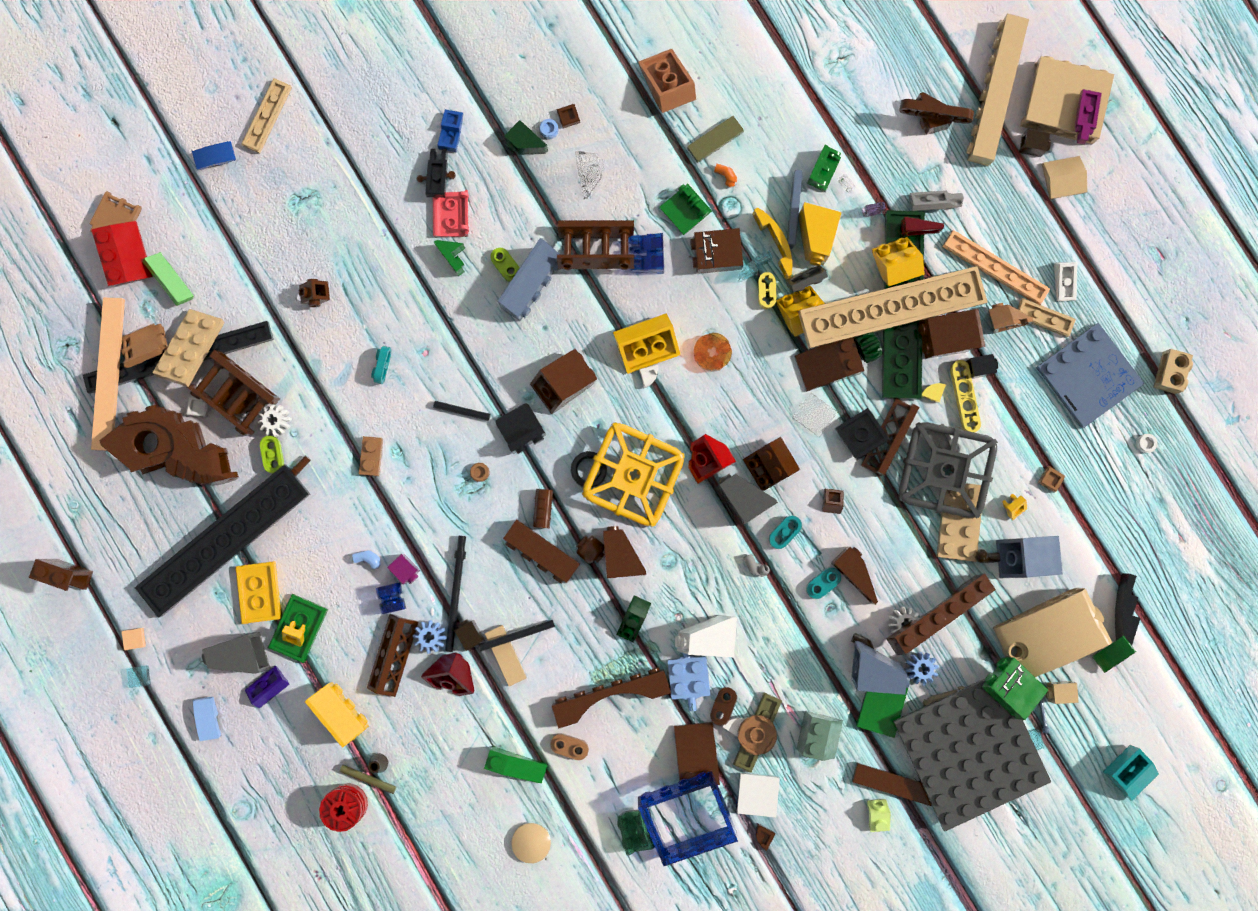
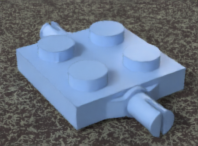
[667,653,711,711]

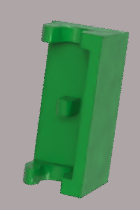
[807,145,841,192]

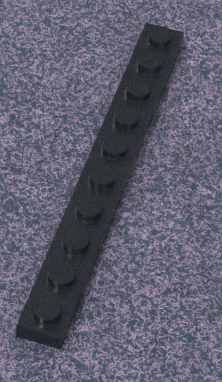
[83,321,274,394]

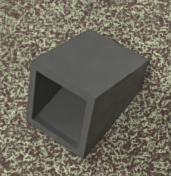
[717,474,778,525]
[202,632,270,674]

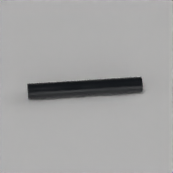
[433,401,491,421]

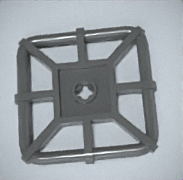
[898,422,998,519]

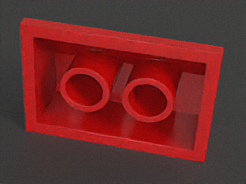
[91,221,153,286]

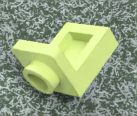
[867,799,891,832]

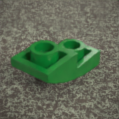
[1092,635,1137,673]

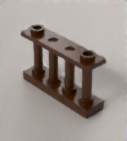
[557,220,634,270]
[187,350,281,435]

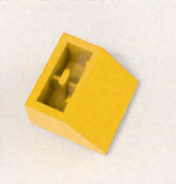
[872,237,925,286]
[776,286,825,337]

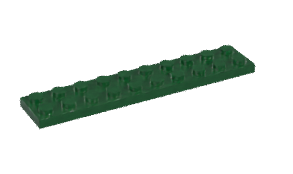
[882,210,925,400]

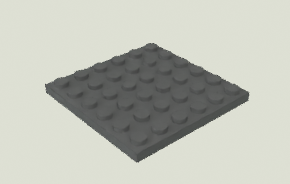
[893,679,1051,831]

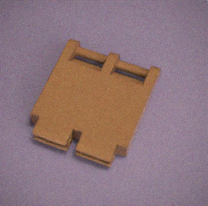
[89,191,142,232]
[122,323,167,368]

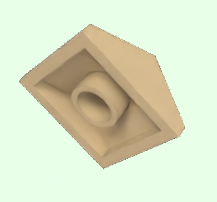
[1042,156,1087,200]

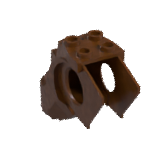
[99,405,239,486]

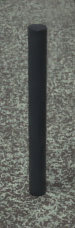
[478,620,555,651]

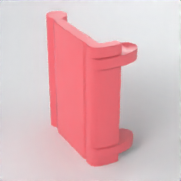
[433,190,469,237]

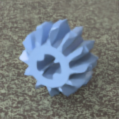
[413,620,447,654]
[905,652,939,685]

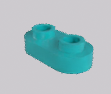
[371,346,391,384]
[769,516,802,549]
[806,568,841,599]

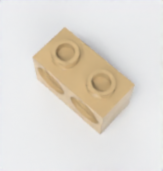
[1153,349,1193,394]

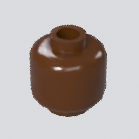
[576,535,605,564]

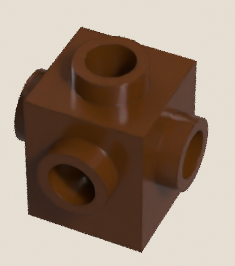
[299,279,330,307]

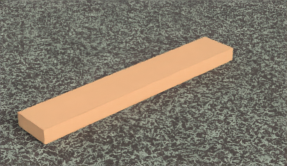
[942,230,1050,305]

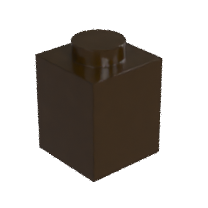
[1019,129,1051,157]
[455,619,485,651]

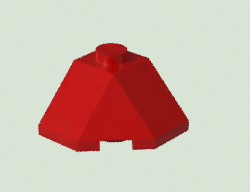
[688,434,736,484]

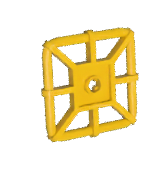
[582,422,685,527]

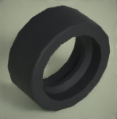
[571,451,607,488]

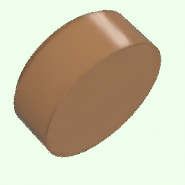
[470,463,490,482]

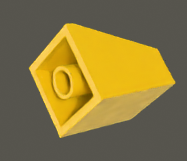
[798,202,841,266]

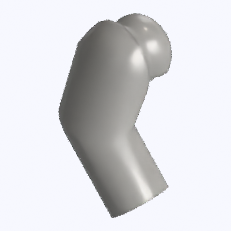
[743,554,770,577]

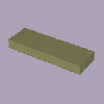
[687,116,744,163]

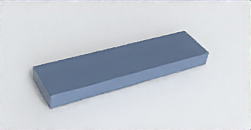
[787,170,803,249]

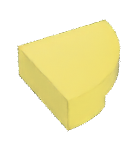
[922,383,946,403]

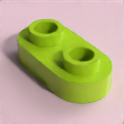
[490,247,520,282]
[260,435,284,474]

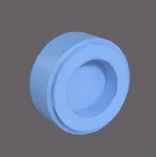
[539,119,558,139]

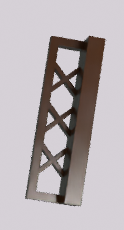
[861,399,920,476]
[367,614,418,697]

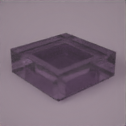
[862,202,886,217]

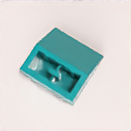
[1103,745,1159,801]

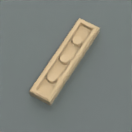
[241,78,292,154]

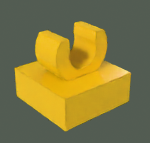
[1002,494,1027,520]
[282,621,305,647]

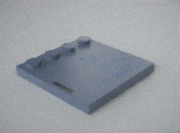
[1036,323,1145,428]

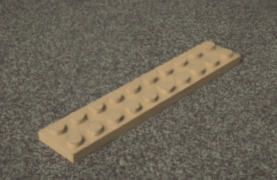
[798,266,988,349]

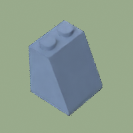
[996,536,1063,578]
[851,641,910,695]

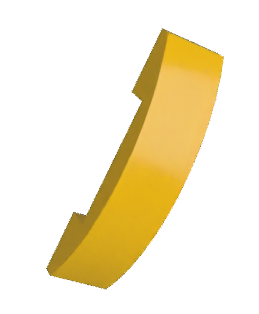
[752,208,792,280]

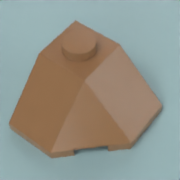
[989,303,1033,334]

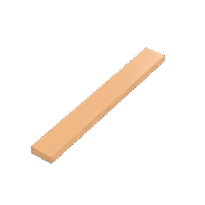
[91,297,125,451]

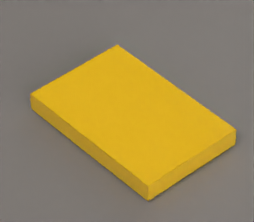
[235,561,282,624]

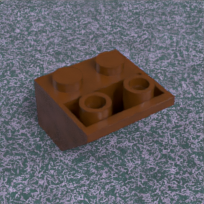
[743,437,800,491]

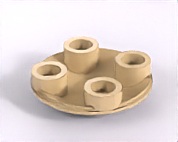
[511,823,551,863]

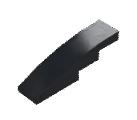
[1115,573,1140,645]

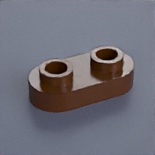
[710,687,737,726]

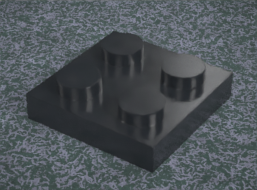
[835,408,889,461]

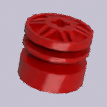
[319,783,368,832]

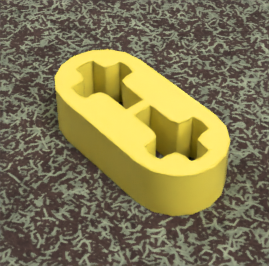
[758,272,776,309]

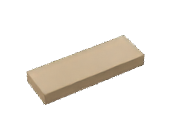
[1017,298,1076,337]
[485,625,527,686]

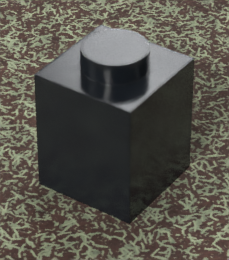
[966,354,998,379]

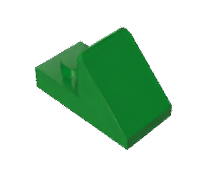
[434,240,465,276]

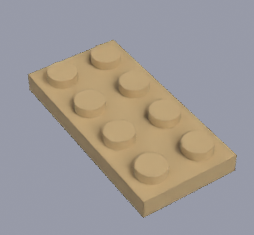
[153,309,225,387]
[936,483,981,562]

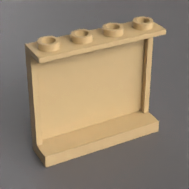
[1020,56,1114,144]

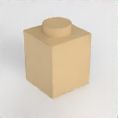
[1045,681,1079,704]

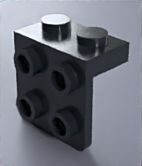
[496,403,546,454]

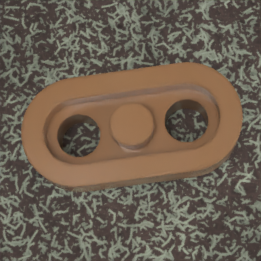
[550,733,589,760]

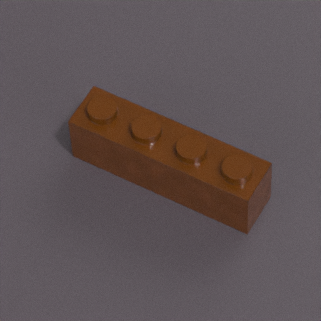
[503,520,580,584]

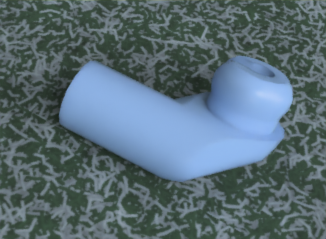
[352,550,381,569]

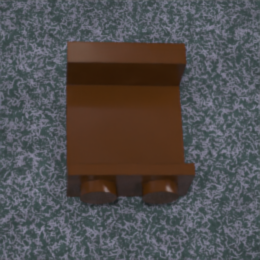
[29,559,93,591]

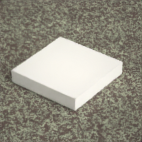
[737,773,780,818]

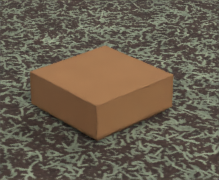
[1037,466,1065,493]

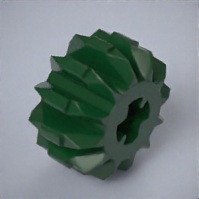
[853,332,882,363]

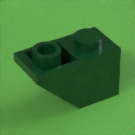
[616,595,651,643]

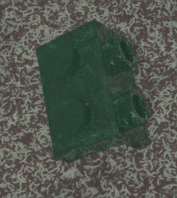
[617,808,655,855]

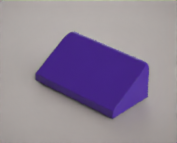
[245,666,289,708]

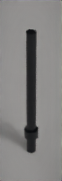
[445,535,466,652]

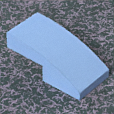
[193,696,221,741]

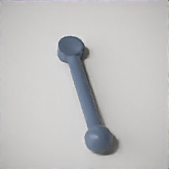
[1039,697,1050,734]

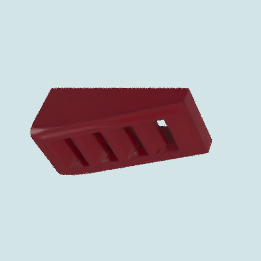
[901,217,944,236]

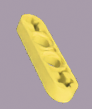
[950,360,981,432]

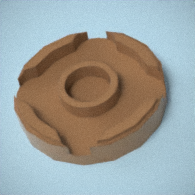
[738,715,777,755]

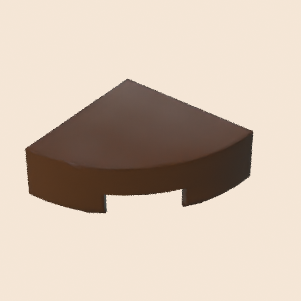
[756,823,776,851]

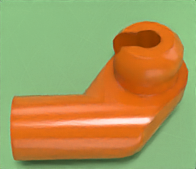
[714,163,737,187]

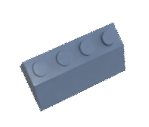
[498,238,561,321]

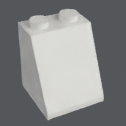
[675,615,737,658]

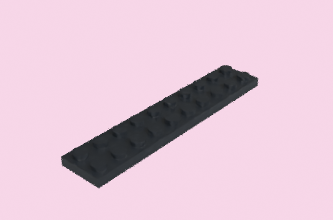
[135,464,311,618]

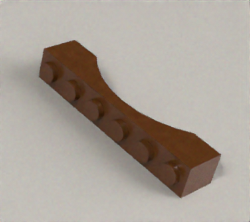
[886,573,996,655]
[552,667,671,729]

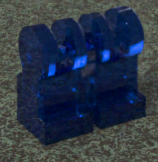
[628,233,664,274]

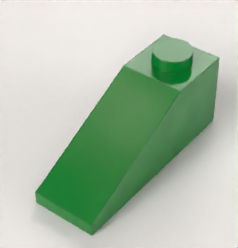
[484,746,548,784]

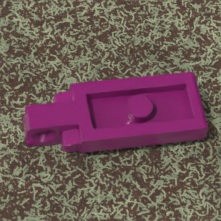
[1075,89,1102,145]

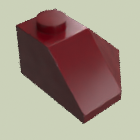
[421,652,475,696]

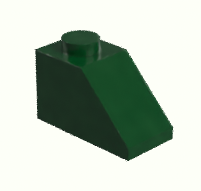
[504,120,548,155]

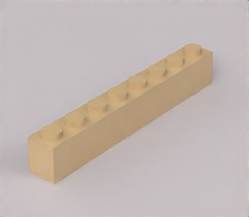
[966,13,1029,166]

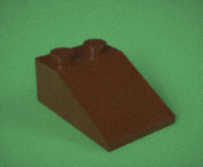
[795,338,865,392]
[674,722,720,789]

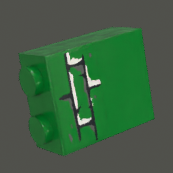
[982,657,1048,720]

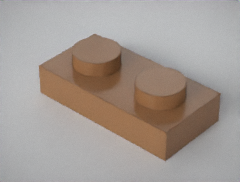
[359,436,383,476]

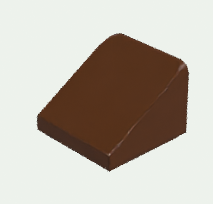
[822,488,844,514]

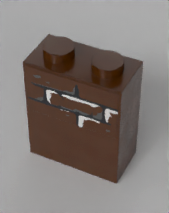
[690,228,743,274]

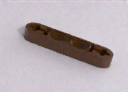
[899,99,974,124]

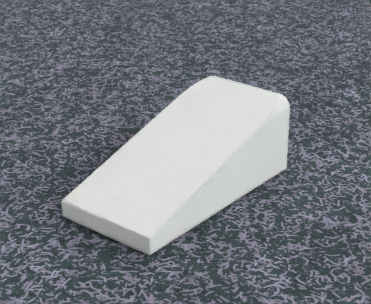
[1054,262,1077,301]

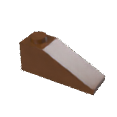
[831,547,878,605]

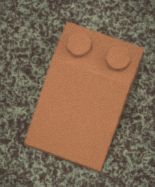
[638,49,696,113]

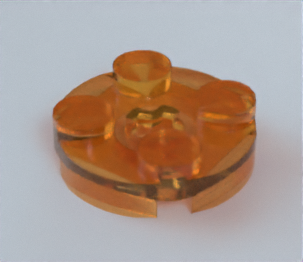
[694,333,732,371]

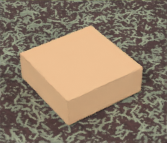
[122,628,146,650]

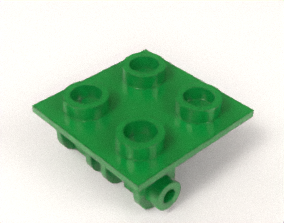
[659,183,712,235]

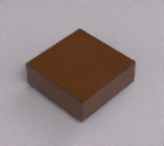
[557,104,580,129]

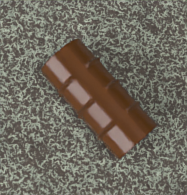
[533,489,553,528]

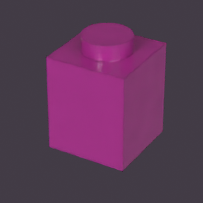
[387,554,420,584]

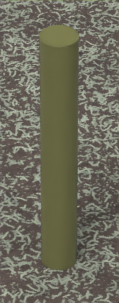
[339,765,397,794]

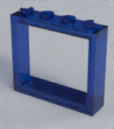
[638,771,738,866]

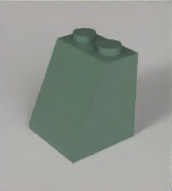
[796,711,843,761]

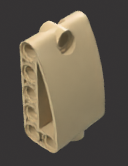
[993,588,1112,677]

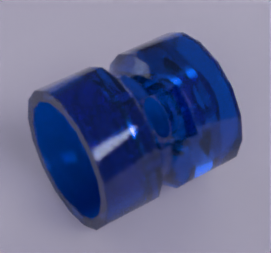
[376,582,406,615]

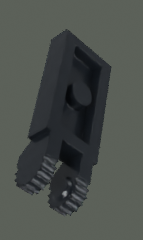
[425,149,448,198]

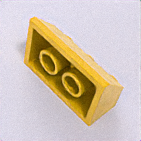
[613,313,681,374]
[304,682,369,748]

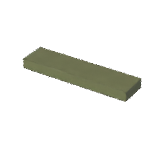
[733,692,782,773]

